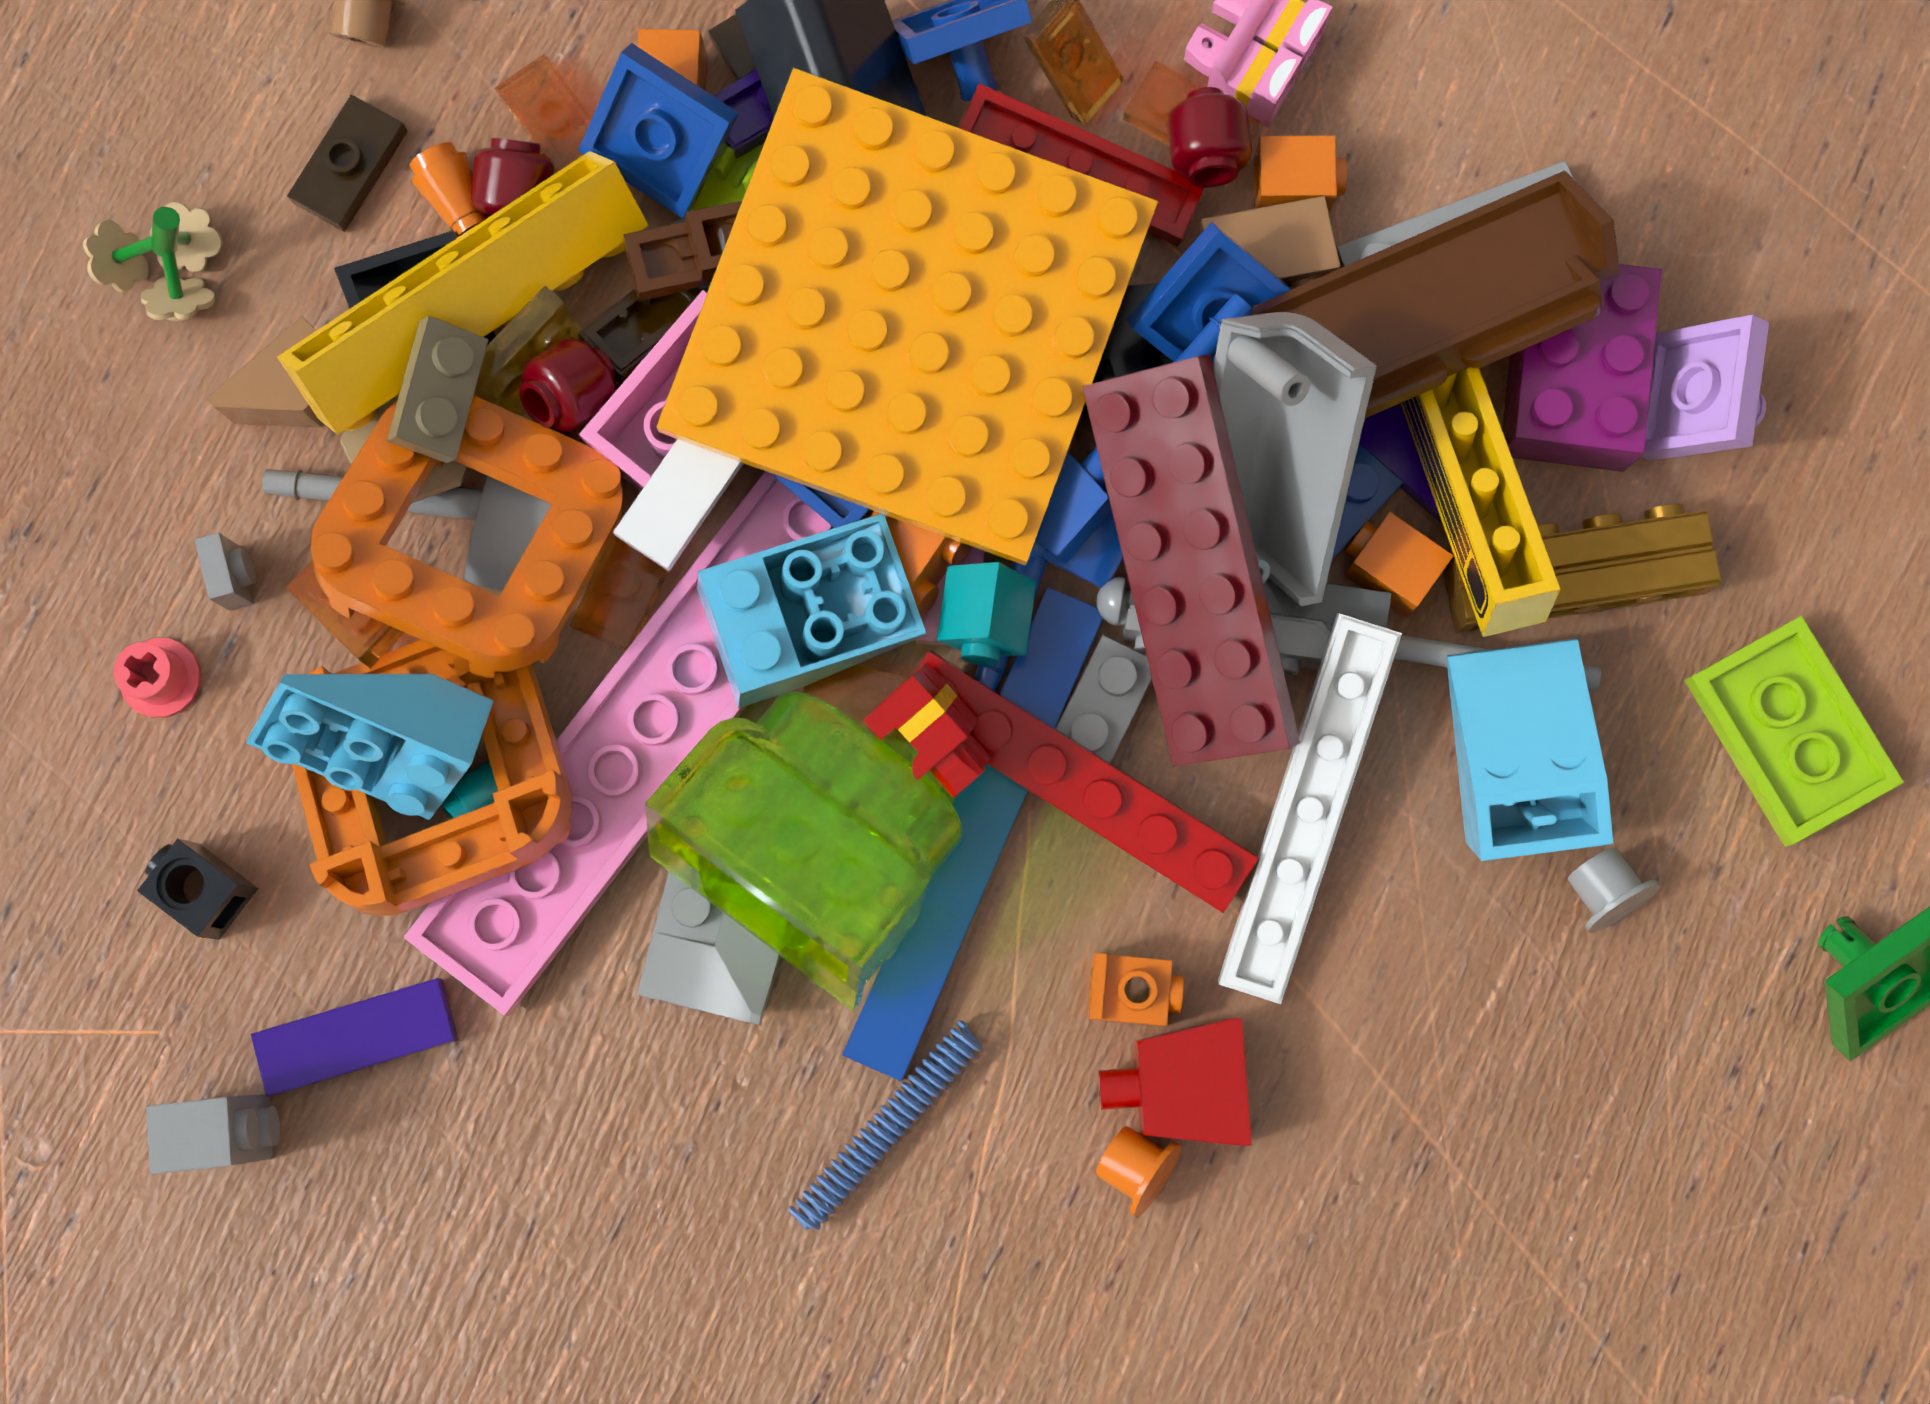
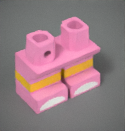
[1184,0,1333,128]

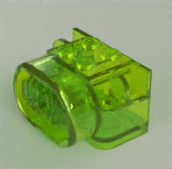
[645,692,963,1011]

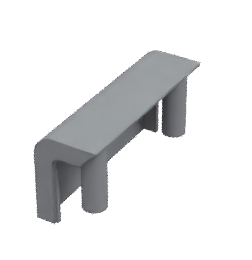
[1213,312,1377,606]

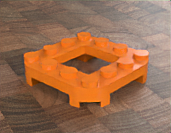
[311,395,622,678]
[292,640,572,916]

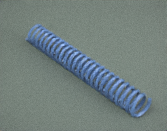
[788,1020,982,1230]

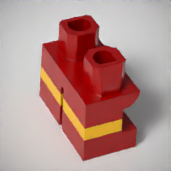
[863,661,991,798]

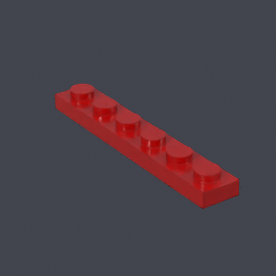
[915,650,1258,913]

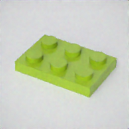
[1684,615,1904,847]

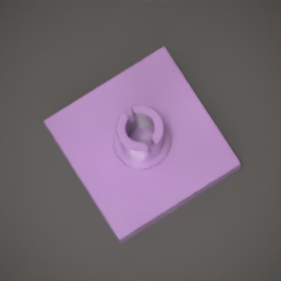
[1641,314,1769,461]

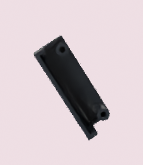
[735,0,926,117]

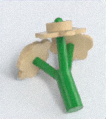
[83,202,223,321]

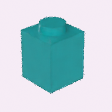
[937,562,1036,665]

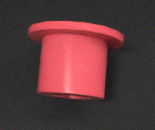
[113,638,201,718]

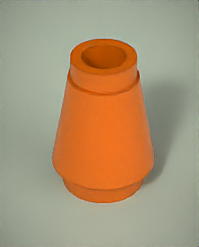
[409,142,488,238]

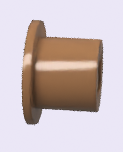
[330,0,406,48]

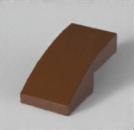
[623,200,743,302]

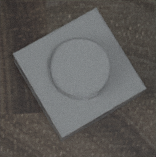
[194,532,256,611]

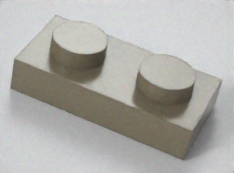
[387,316,488,463]

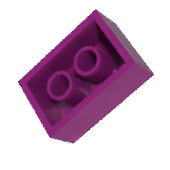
[1502,264,1662,472]

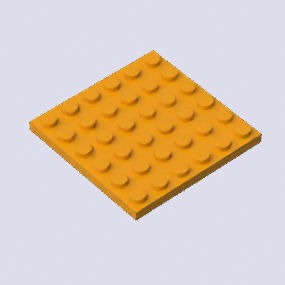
[656,68,1158,566]

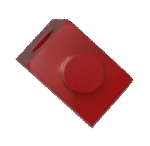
[1098,1018,1252,1146]

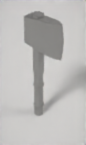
[262,469,552,591]

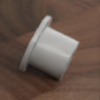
[1568,847,1661,933]

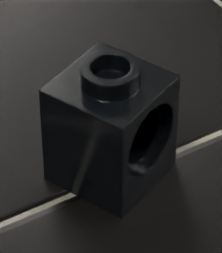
[137,838,259,940]

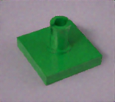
[1818,906,1930,1062]

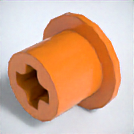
[1096,1125,1182,1218]

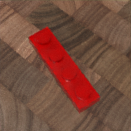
[959,83,1204,246]

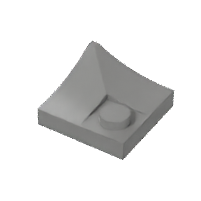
[637,869,796,1025]

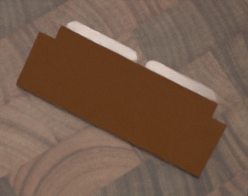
[1250,170,1620,418]

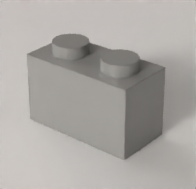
[146,1094,280,1175]

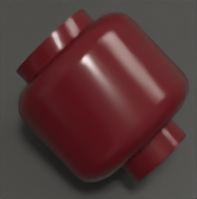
[1167,87,1252,188]
[471,138,554,215]
[519,338,615,433]

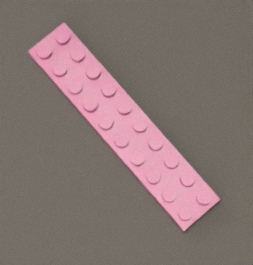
[403,471,874,1016]

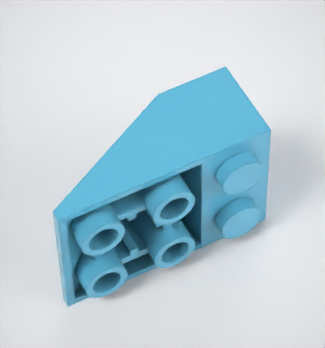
[697,513,926,708]
[1446,638,1613,861]
[246,674,494,820]

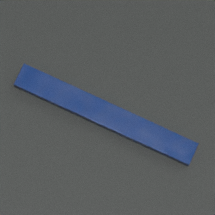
[842,587,1103,1082]

